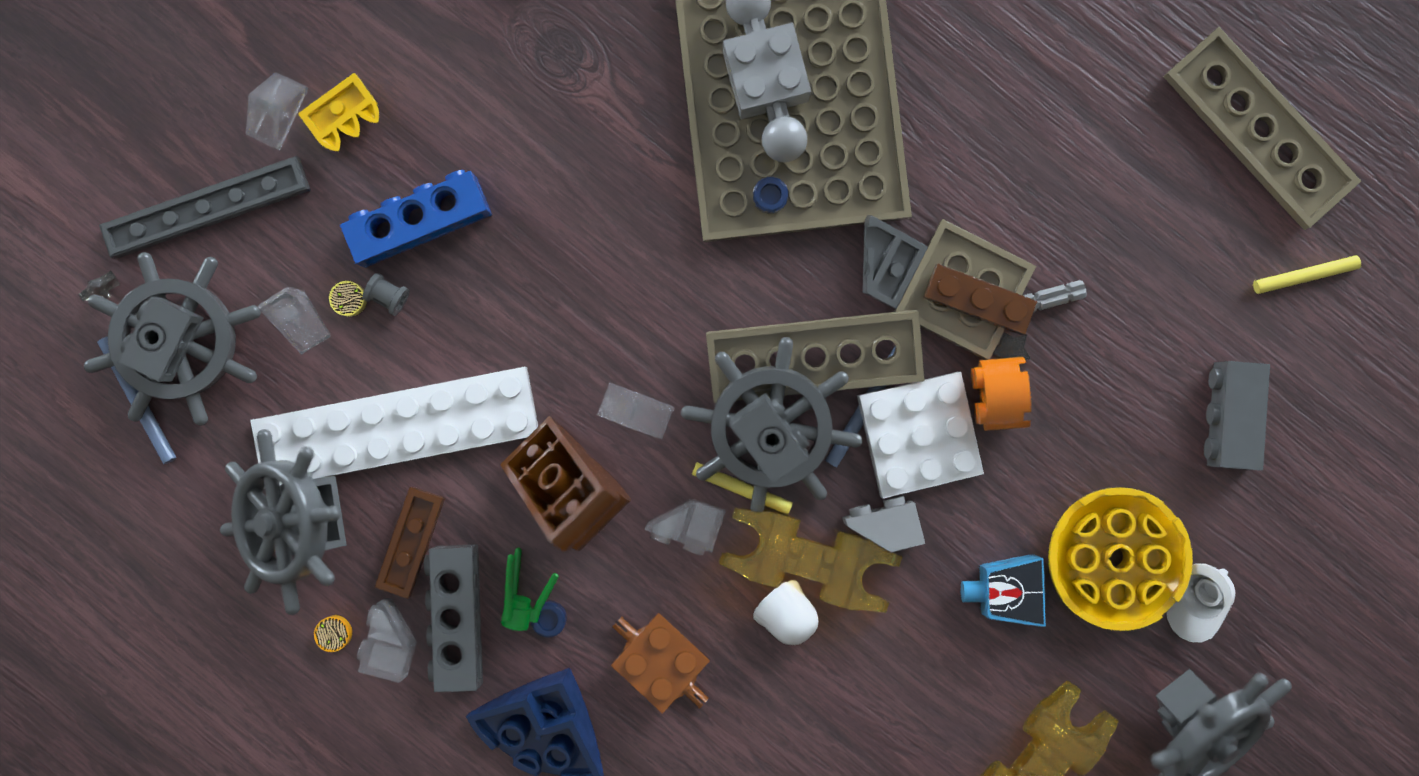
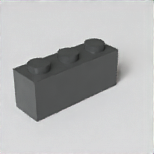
[1204,361,1270,471]

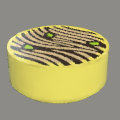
[329,281,367,317]

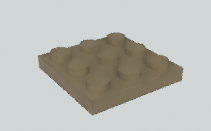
[894,219,1036,360]

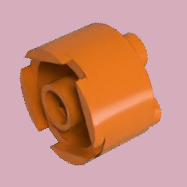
[971,357,1031,431]

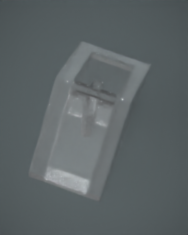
[246,72,309,150]
[258,286,331,355]
[597,383,675,439]

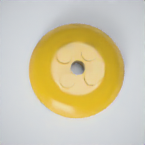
[1048,487,1193,631]

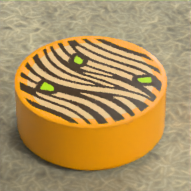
[314,615,352,652]

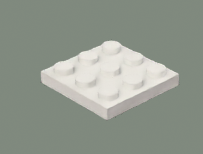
[857,372,984,498]

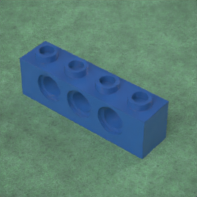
[340,170,492,268]

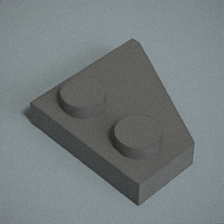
[863,215,928,309]

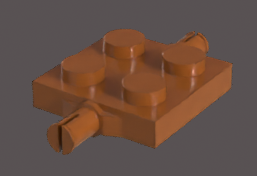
[611,612,710,714]

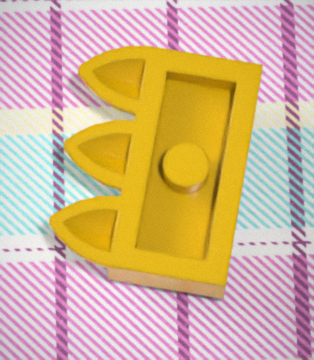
[298,73,379,151]

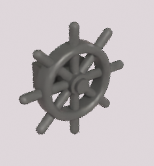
[84,252,261,426]
[681,337,862,514]
[220,429,347,615]
[1151,669,1292,776]

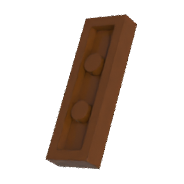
[923,264,1037,335]
[375,487,445,599]

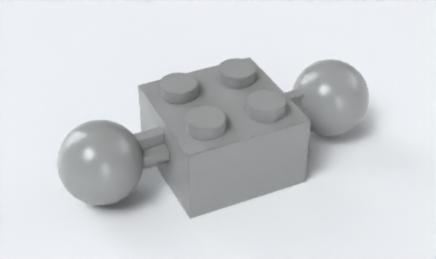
[723,0,811,162]

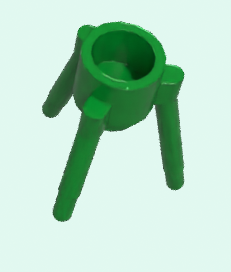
[501,548,559,631]

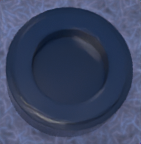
[753,177,788,214]
[531,601,567,638]

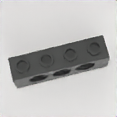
[424,544,483,692]

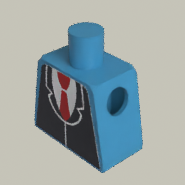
[961,555,1046,626]

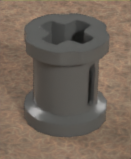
[362,273,410,316]

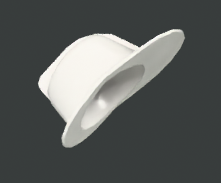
[1167,563,1236,642]

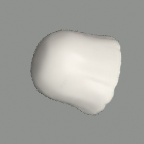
[753,580,819,645]

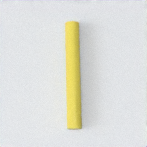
[1253,255,1361,294]
[692,462,793,515]

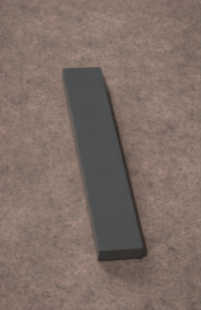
[99,156,311,259]

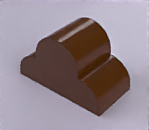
[500,416,631,552]

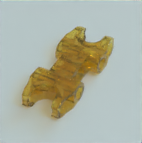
[719,507,902,613]
[981,680,1118,776]

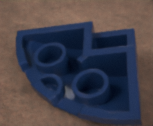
[466,668,604,776]

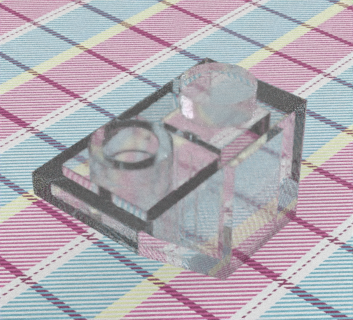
[645,499,725,555]
[357,598,417,683]

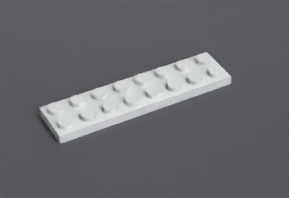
[250,367,538,489]

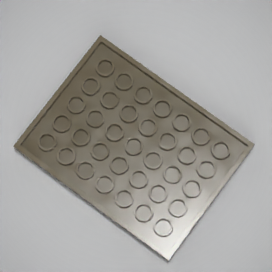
[675,0,912,242]

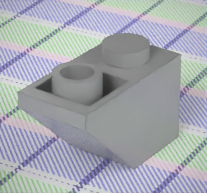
[842,496,925,552]

